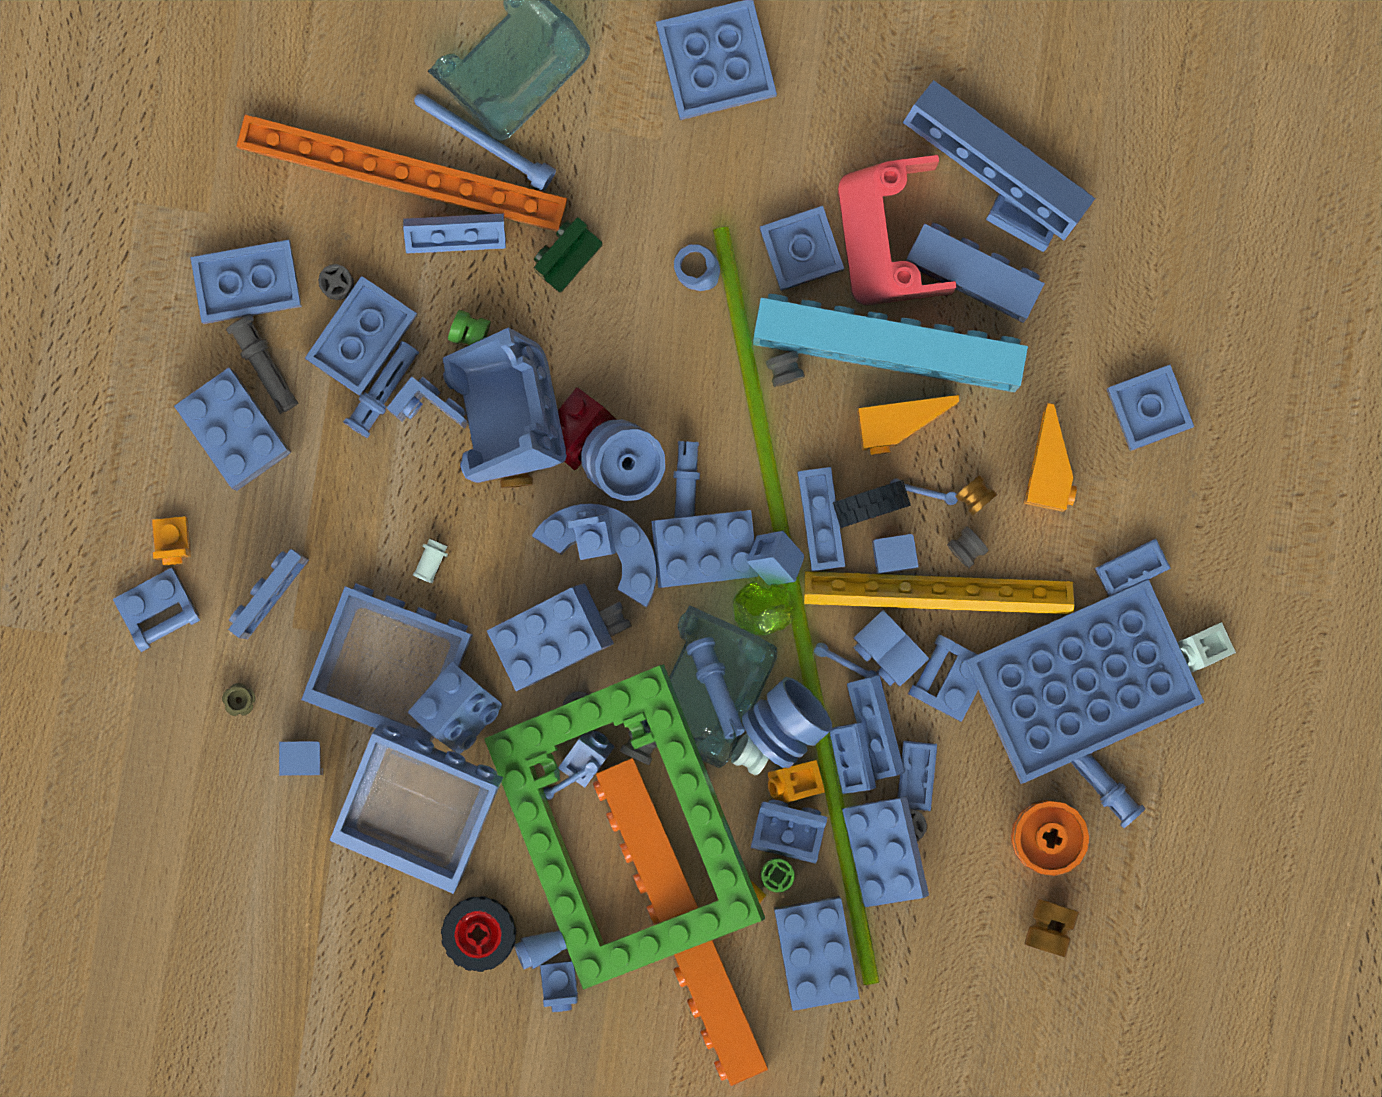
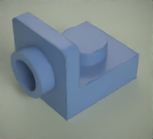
[567,509,616,560]
[558,731,614,788]
[540,961,578,1012]

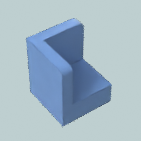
[747,531,804,586]
[872,534,919,574]
[279,741,323,776]

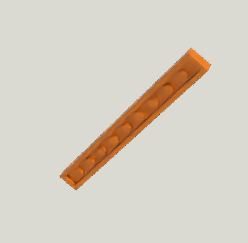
[236,115,568,232]

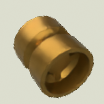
[1024,899,1079,957]

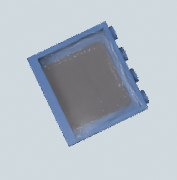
[301,583,473,743]
[329,724,503,894]

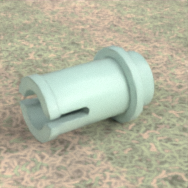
[413,539,448,584]

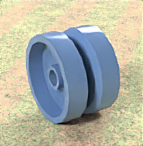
[581,419,665,501]

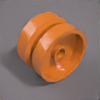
[1010,800,1089,876]

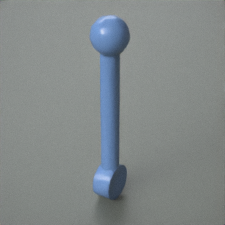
[890,478,958,505]
[814,643,878,678]
[543,760,600,800]

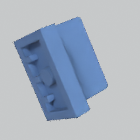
[387,376,468,429]

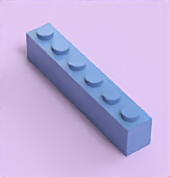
[903,80,1096,240]

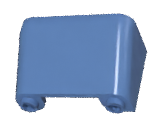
[443,327,566,483]

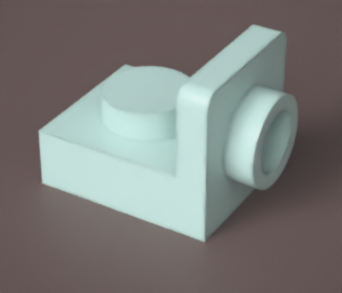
[1177,622,1236,673]

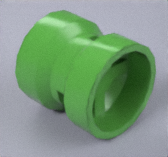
[448,309,491,346]
[761,858,795,893]

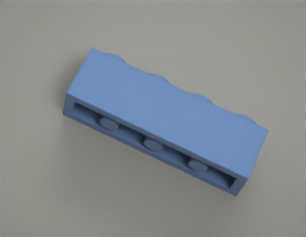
[906,223,1045,323]

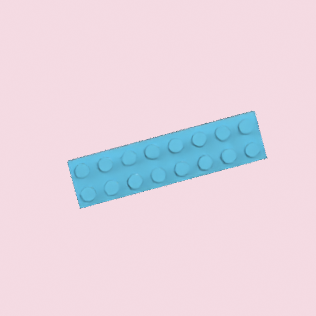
[753,294,1028,393]

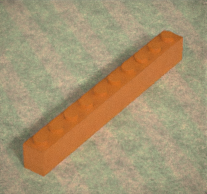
[593,758,768,1086]

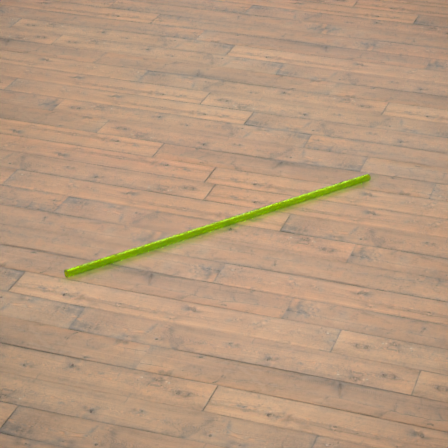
[713,226,880,985]

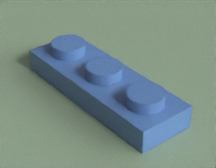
[403,214,506,254]
[797,467,845,572]
[847,675,905,780]

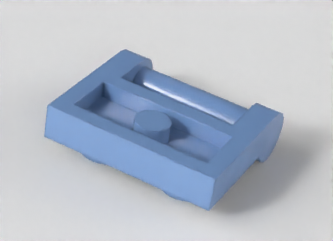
[113,567,201,652]
[908,635,978,722]

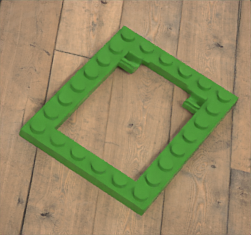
[484,664,766,990]

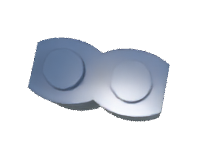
[853,610,929,687]

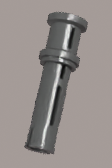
[226,315,299,414]

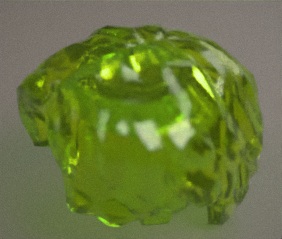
[733,581,797,636]

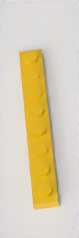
[804,571,1075,614]

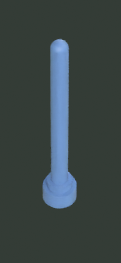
[414,94,556,192]

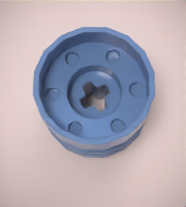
[742,677,833,768]

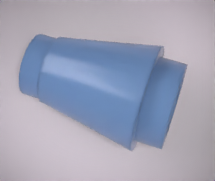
[514,930,567,969]

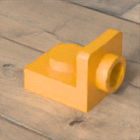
[152,516,191,565]
[768,760,825,803]

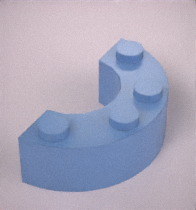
[531,504,657,608]

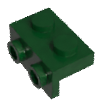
[533,217,603,293]

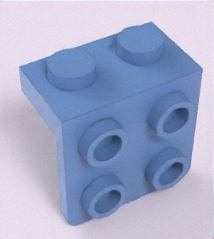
[408,661,502,754]

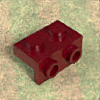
[558,387,616,470]

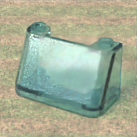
[428,0,590,141]
[642,605,778,768]

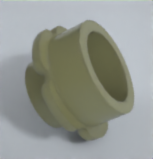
[222,683,256,716]

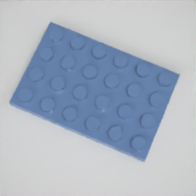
[965,580,1204,784]

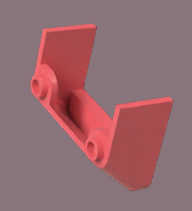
[838,155,956,305]

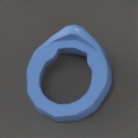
[674,244,720,291]

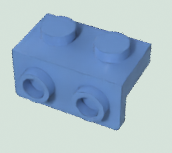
[750,800,827,864]

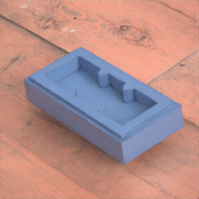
[986,194,1054,252]
[1094,539,1171,597]
[830,722,876,794]
[898,741,937,811]

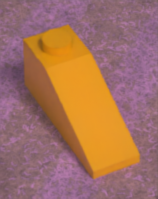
[857,395,959,455]
[1024,403,1077,512]

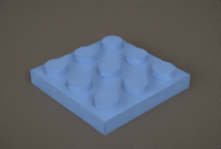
[656,0,777,120]

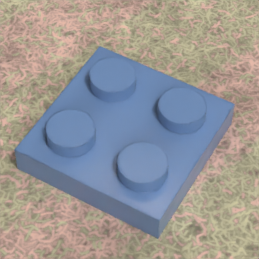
[759,206,844,291]
[1106,365,1194,451]

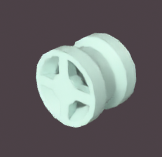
[731,734,769,776]

